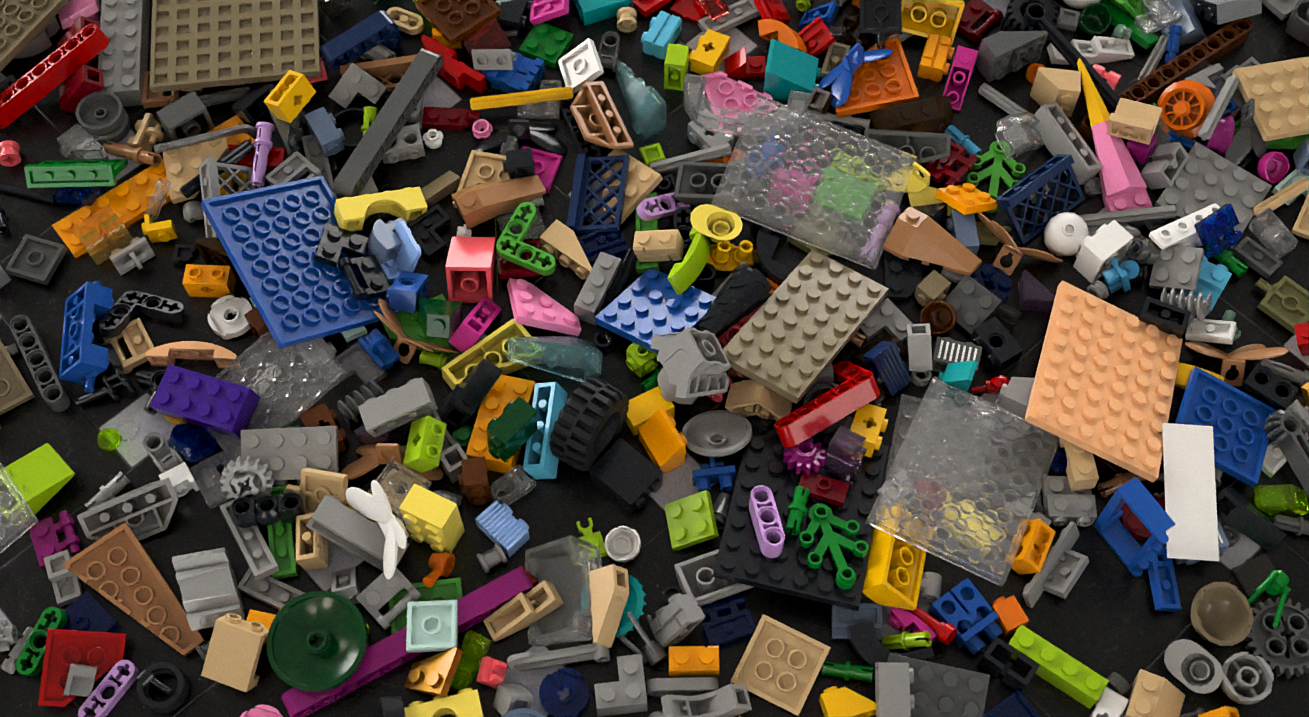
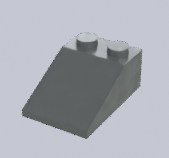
[674,161,746,214]

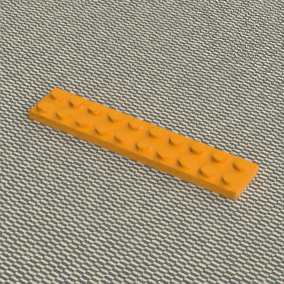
[52,115,254,258]

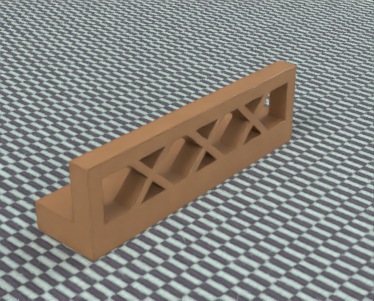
[340,54,417,97]

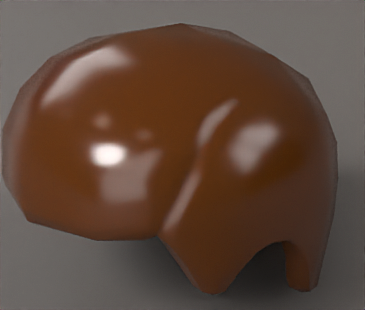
[920,301,957,335]

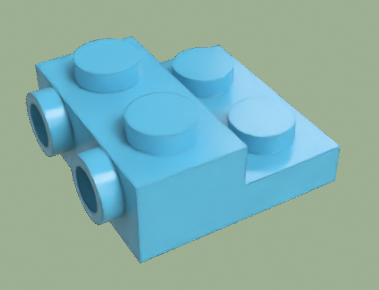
[1169,256,1232,315]

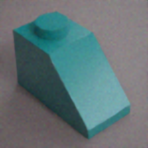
[936,360,978,401]

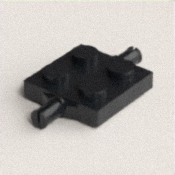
[860,0,902,48]

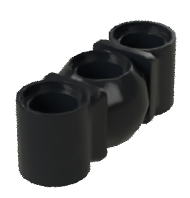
[231,492,305,528]

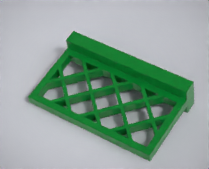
[24,159,128,188]

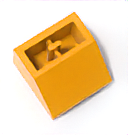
[638,407,687,475]

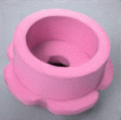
[472,119,493,139]

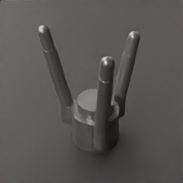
[618,611,667,666]

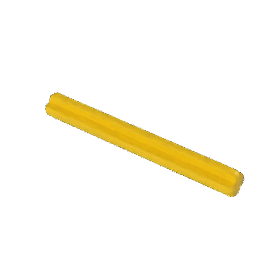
[470,86,574,110]

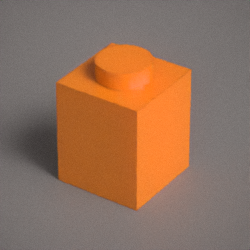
[991,595,1029,638]

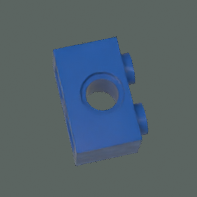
[386,271,428,313]

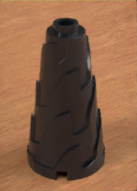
[697,264,772,339]

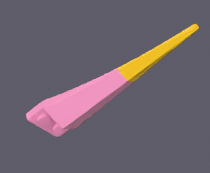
[1077,58,1153,212]

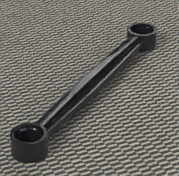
[1023,3,1120,111]

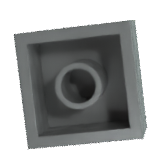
[156,91,215,141]

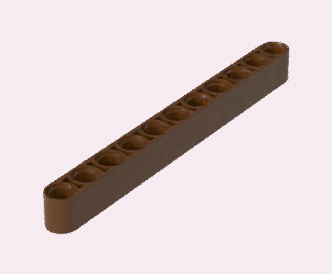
[1078,17,1253,141]

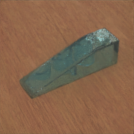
[616,60,666,139]
[507,336,602,382]

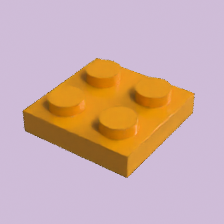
[936,183,997,215]

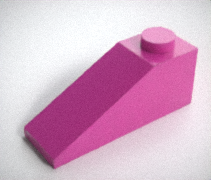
[448,296,502,353]

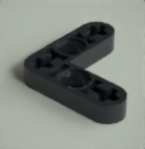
[99,290,184,338]

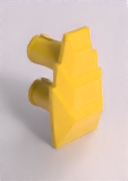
[707,240,754,272]

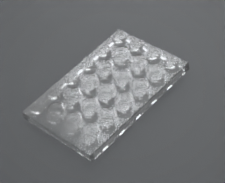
[207,330,347,462]

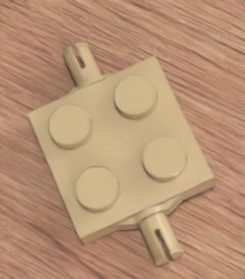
[286,467,350,514]

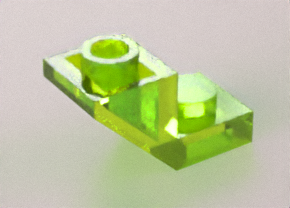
[1254,484,1309,516]
[451,630,491,691]

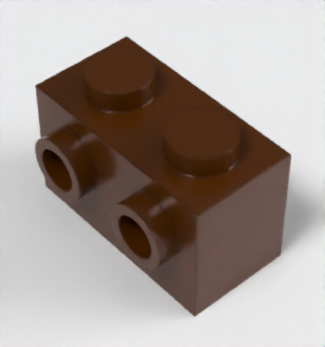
[458,456,492,505]

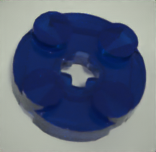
[970,263,1012,306]
[167,423,217,462]
[539,668,590,717]

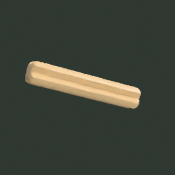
[1253,177,1309,218]

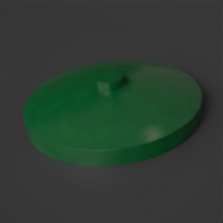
[267,591,368,693]

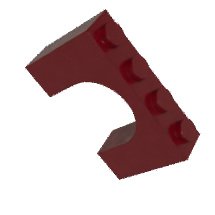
[57,15,104,113]

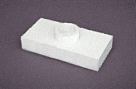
[1185,318,1237,344]

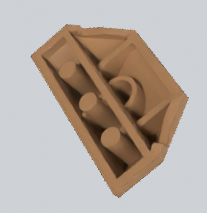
[570,81,634,149]

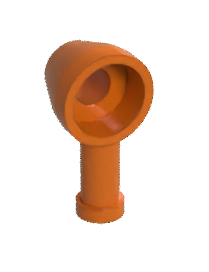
[423,552,455,588]

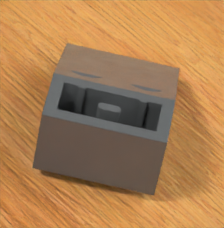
[975,31,1048,83]
[268,90,306,157]

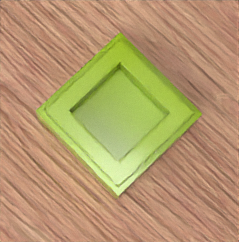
[639,143,666,167]

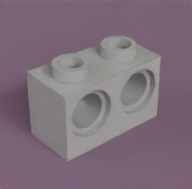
[383,123,425,164]

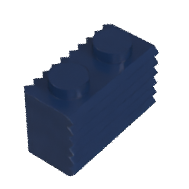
[862,341,912,396]

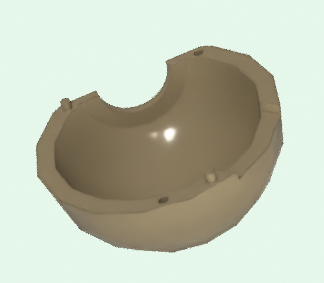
[1191,582,1254,646]

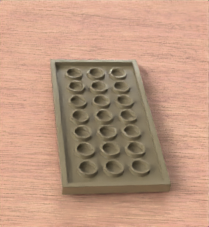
[723,249,889,404]

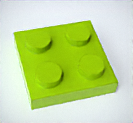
[664,490,719,551]

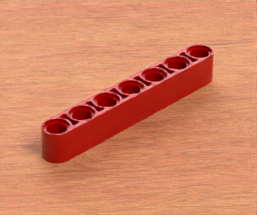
[0,24,110,130]

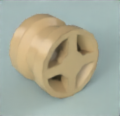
[617,7,637,32]

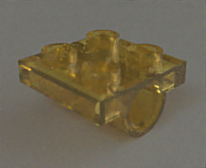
[70,205,133,266]

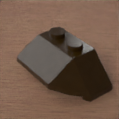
[869,96,954,133]

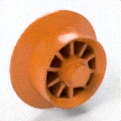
[1157,80,1216,139]

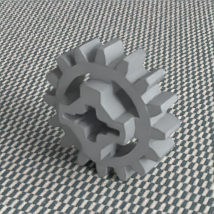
[220,456,274,501]

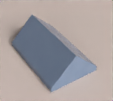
[1148,0,1207,46]

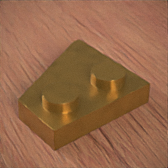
[404,648,463,697]

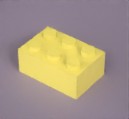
[399,483,465,553]

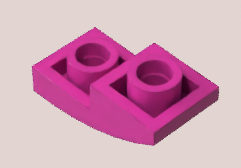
[887,607,937,644]

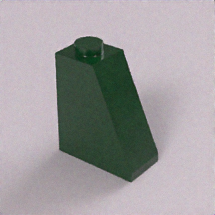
[417,298,463,338]

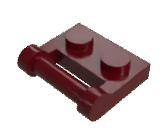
[957,0,1003,43]

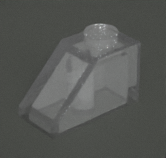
[57,124,109,160]

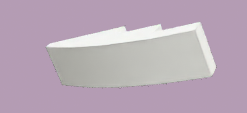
[1047,36,1135,65]

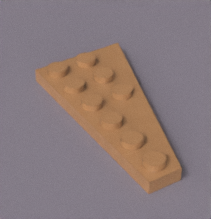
[62,522,206,656]

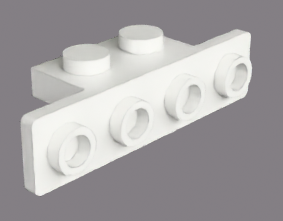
[1149,204,1229,250]

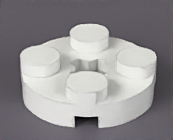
[207,295,252,340]

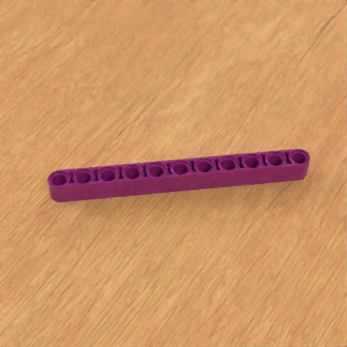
[281,567,534,717]

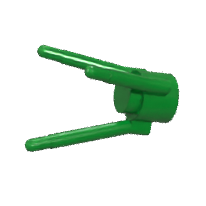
[1247,570,1291,629]

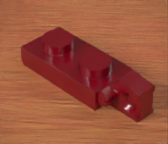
[422,107,481,130]

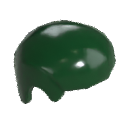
[1078,3,1112,37]

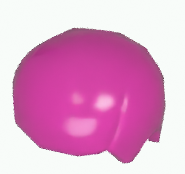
[1257,151,1290,184]

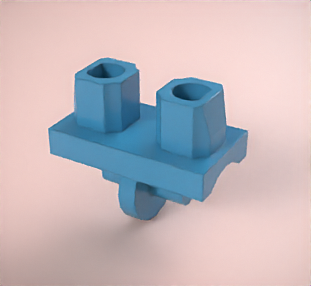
[1102,257,1139,294]

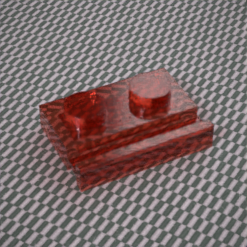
[461,19,511,60]

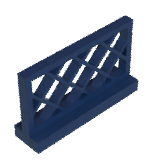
[566,153,630,237]
[995,154,1085,245]

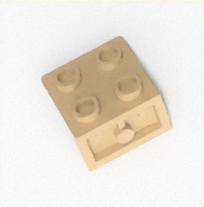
[1107,98,1162,145]

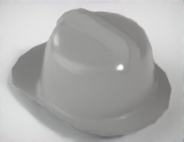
[1164,639,1223,694]

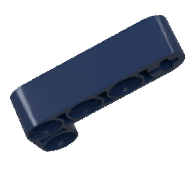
[319,10,402,70]

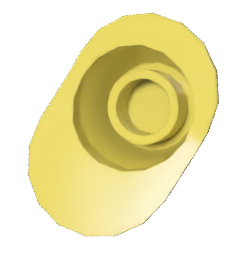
[690,204,743,243]

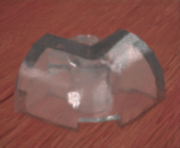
[995,112,1044,159]

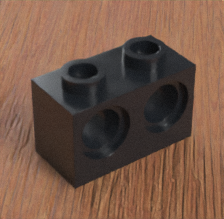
[1239,363,1299,411]

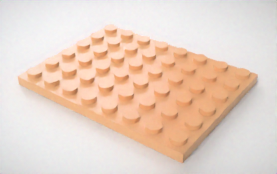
[1024,280,1183,482]

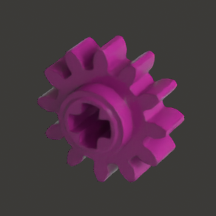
[783,438,826,476]

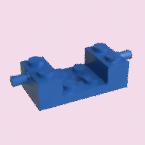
[59,281,114,393]

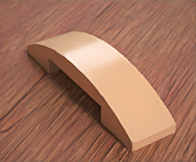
[145,341,242,369]

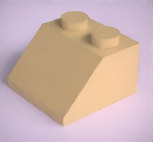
[1030,67,1081,117]
[1123,669,1185,717]

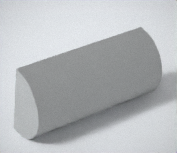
[674,549,753,607]

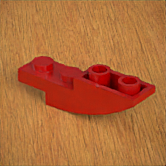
[421,34,487,94]

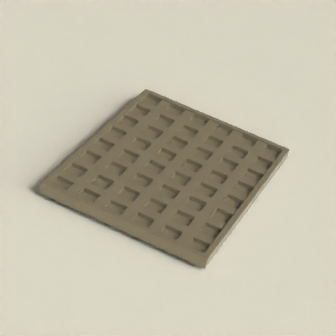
[150,0,321,93]

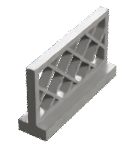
[199,157,255,238]

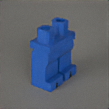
[482,48,545,94]
[928,578,1003,655]

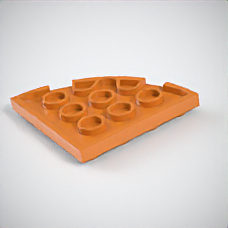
[835,37,919,117]

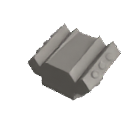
[651,327,731,399]
[172,547,245,631]

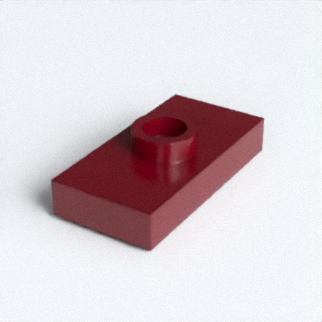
[798,471,850,507]

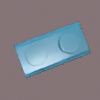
[641,11,682,60]

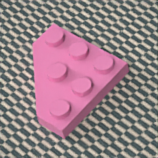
[700,71,777,128]
[507,278,582,336]

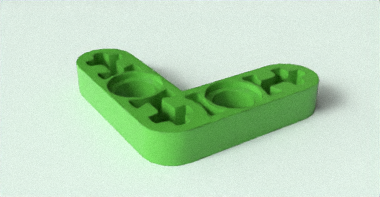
[496,202,556,276]

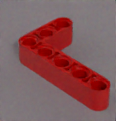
[775,361,880,448]

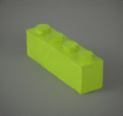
[1008,624,1109,709]

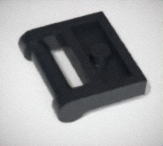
[337,255,390,301]

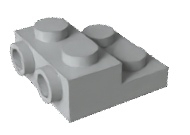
[1041,476,1097,527]

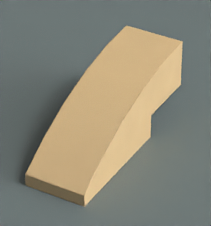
[483,580,564,642]

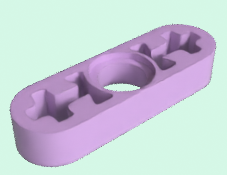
[636,192,691,221]
[78,660,138,717]

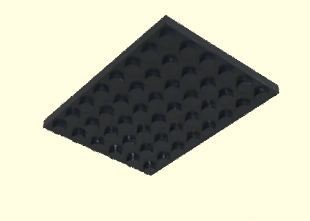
[713,416,889,611]

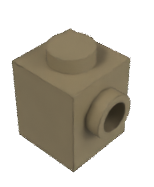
[914,270,951,306]

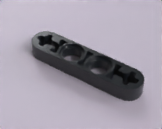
[560,98,601,166]

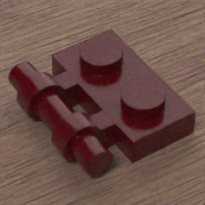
[924,141,978,187]

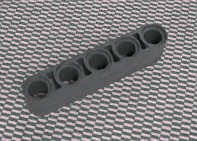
[9,315,70,412]

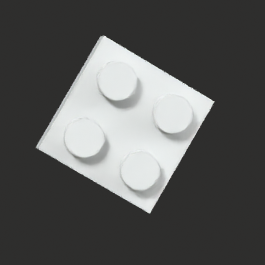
[558,38,604,94]

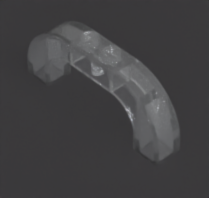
[683,74,811,141]

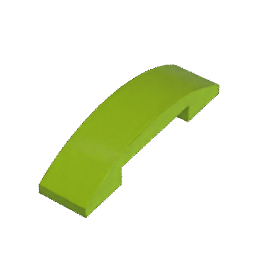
[667,227,711,295]

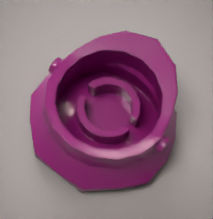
[1206,115,1235,155]

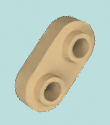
[386,7,424,35]

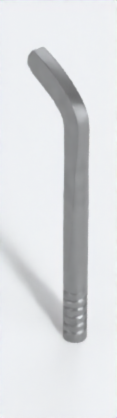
[154,124,257,154]

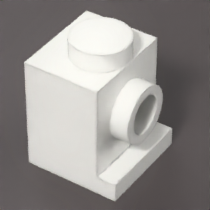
[158,462,200,497]

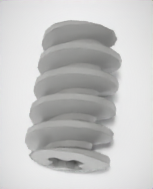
[1160,286,1212,321]

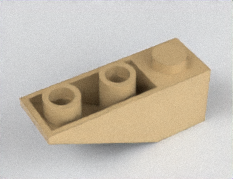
[540,219,592,280]
[589,564,629,648]

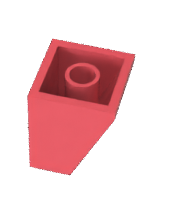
[445,237,497,303]

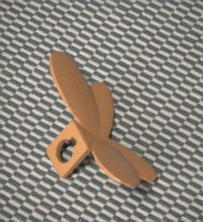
[977,213,1063,276]
[373,298,459,364]
[1185,341,1289,386]
[340,443,444,481]

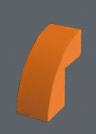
[758,19,807,53]

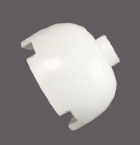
[1044,212,1089,257]

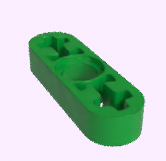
[16,607,67,677]

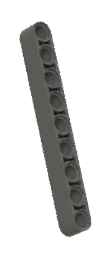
[333,48,443,197]

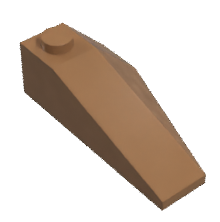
[451,175,547,229]

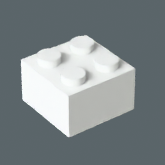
[1073,220,1134,284]

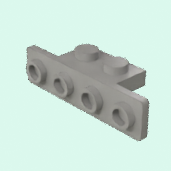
[1023,521,1089,608]

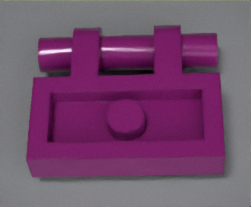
[28,510,81,570]

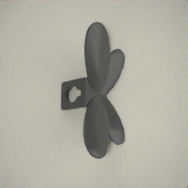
[1225,86,1267,165]

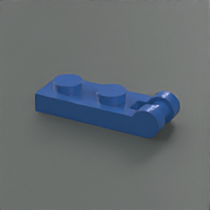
[1142,545,1182,612]

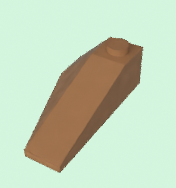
[883,206,982,276]

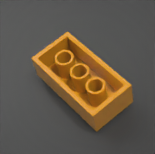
[466,375,535,475]

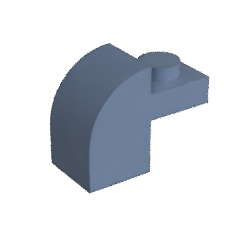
[367,217,407,264]

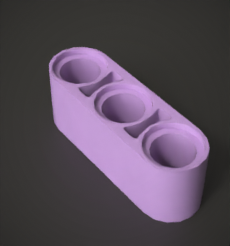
[748,485,785,558]

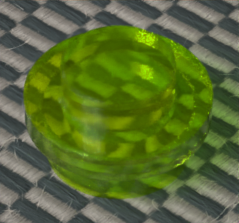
[97,428,122,451]

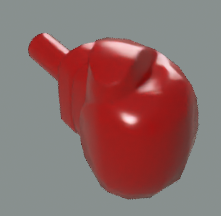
[970,375,1010,395]

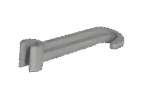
[507,641,611,672]

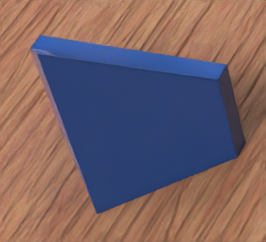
[798,1,841,29]

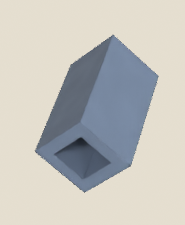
[304,107,345,158]
[946,210,980,256]

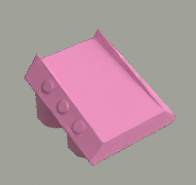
[58,0,101,30]

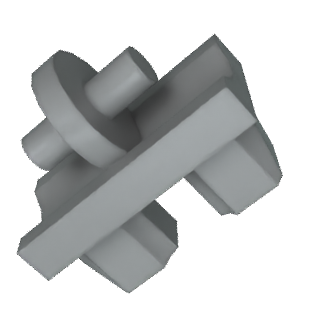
[109,237,155,275]

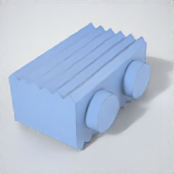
[475,500,530,557]

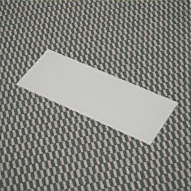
[1162,423,1219,561]

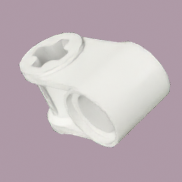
[1090,687,1129,717]

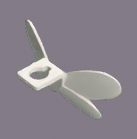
[345,480,409,580]

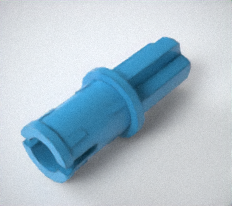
[944,125,982,157]

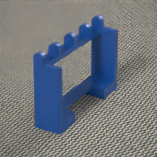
[1093,477,1175,577]

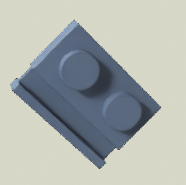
[832,603,882,640]

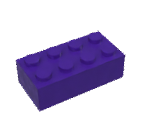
[150,364,260,439]

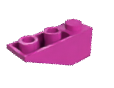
[943,45,978,111]

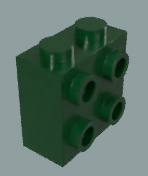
[487,396,537,463]

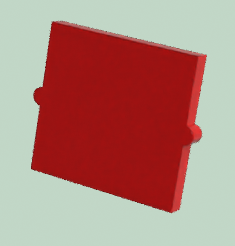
[670,0,716,24]

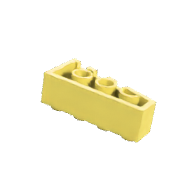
[442,318,543,390]

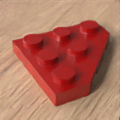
[38,629,126,707]

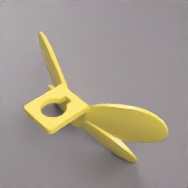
[877,162,956,216]

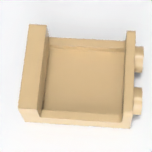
[201,613,269,692]

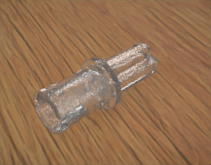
[145,178,171,221]

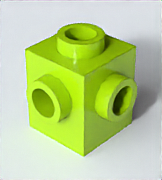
[626,342,658,378]

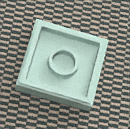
[406,600,458,653]

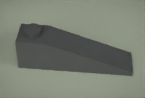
[863,128,951,174]

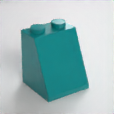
[763,39,822,103]

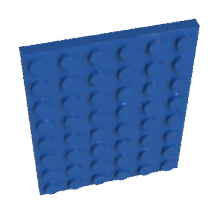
[201,175,402,349]

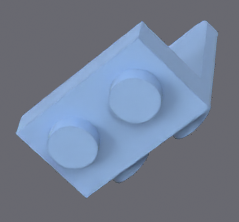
[368,221,421,284]

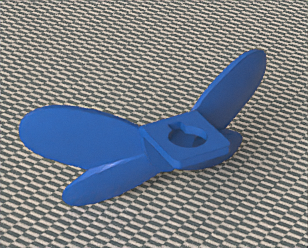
[819,43,893,107]

